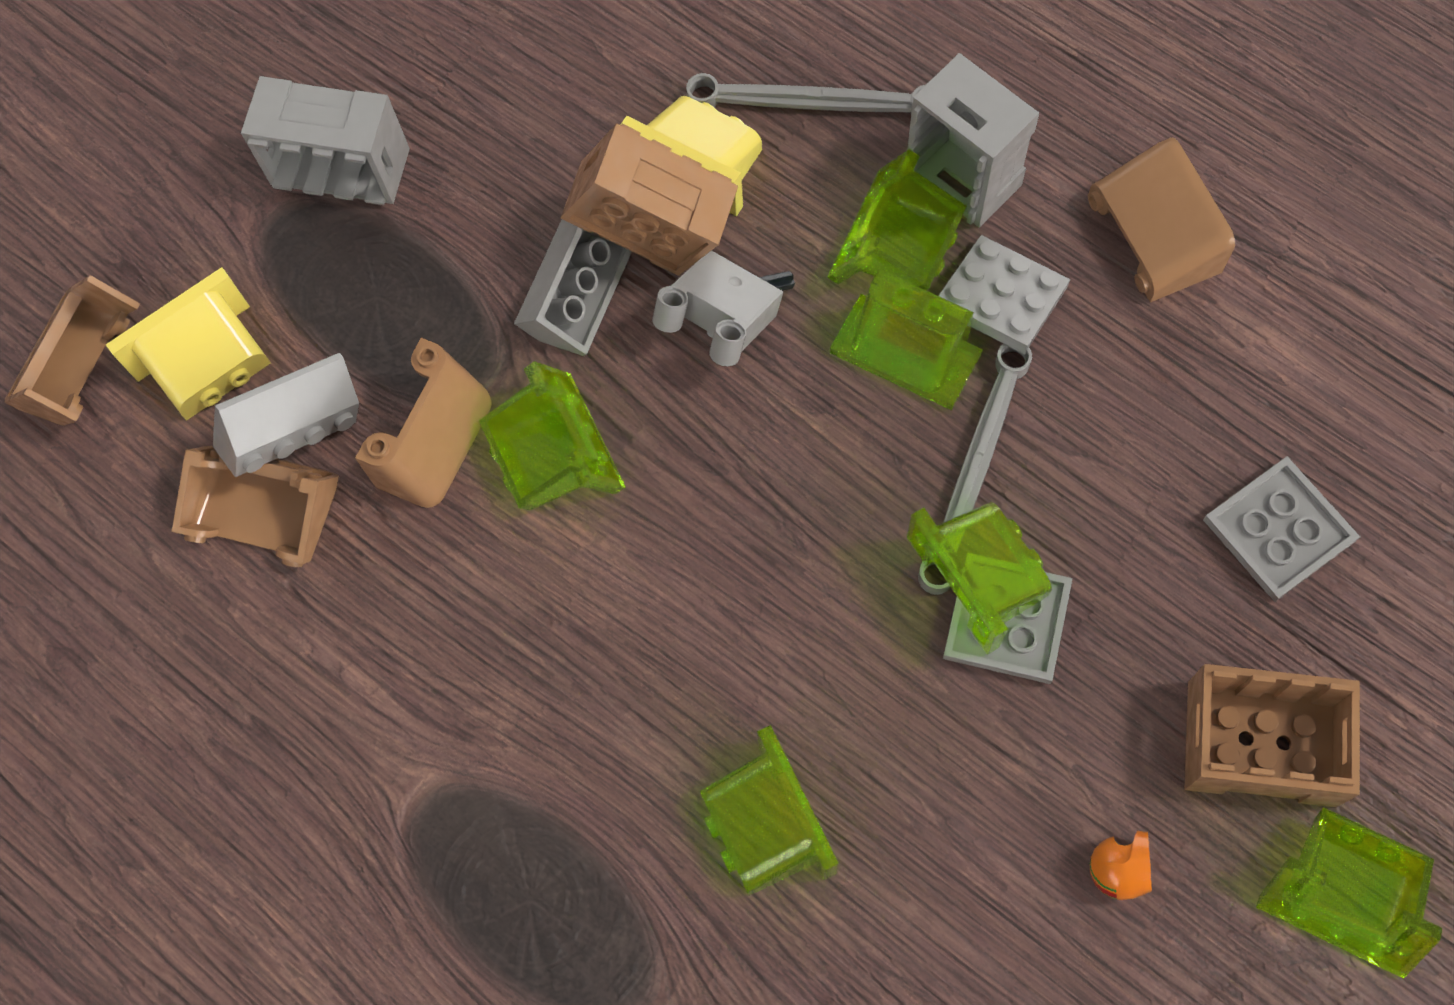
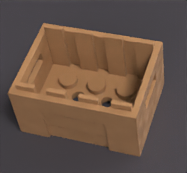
[560,123,738,276]
[1184,664,1360,808]

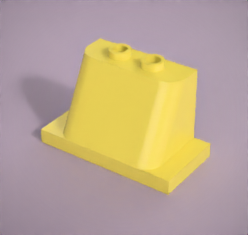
[620,96,762,216]
[106,267,271,421]

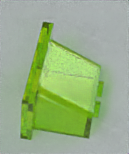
[827,149,967,293]
[830,269,983,410]
[479,361,626,510]
[906,502,1052,655]
[699,725,839,896]
[1256,807,1442,979]

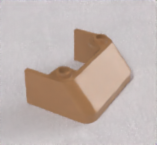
[4,275,140,426]

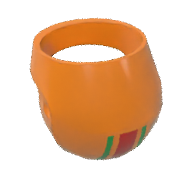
[1089,830,1152,900]

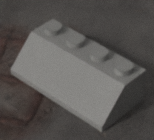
[514,219,632,356]
[213,353,359,477]

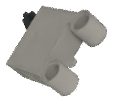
[652,250,795,366]

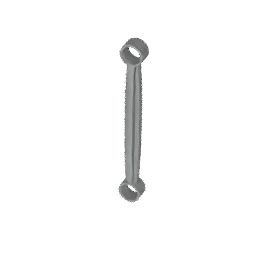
[686,73,925,113]
[918,343,1032,595]

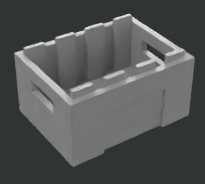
[905,53,1039,228]
[241,76,410,205]

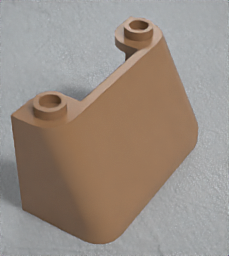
[1088,138,1235,303]
[355,338,492,508]
[172,446,339,567]

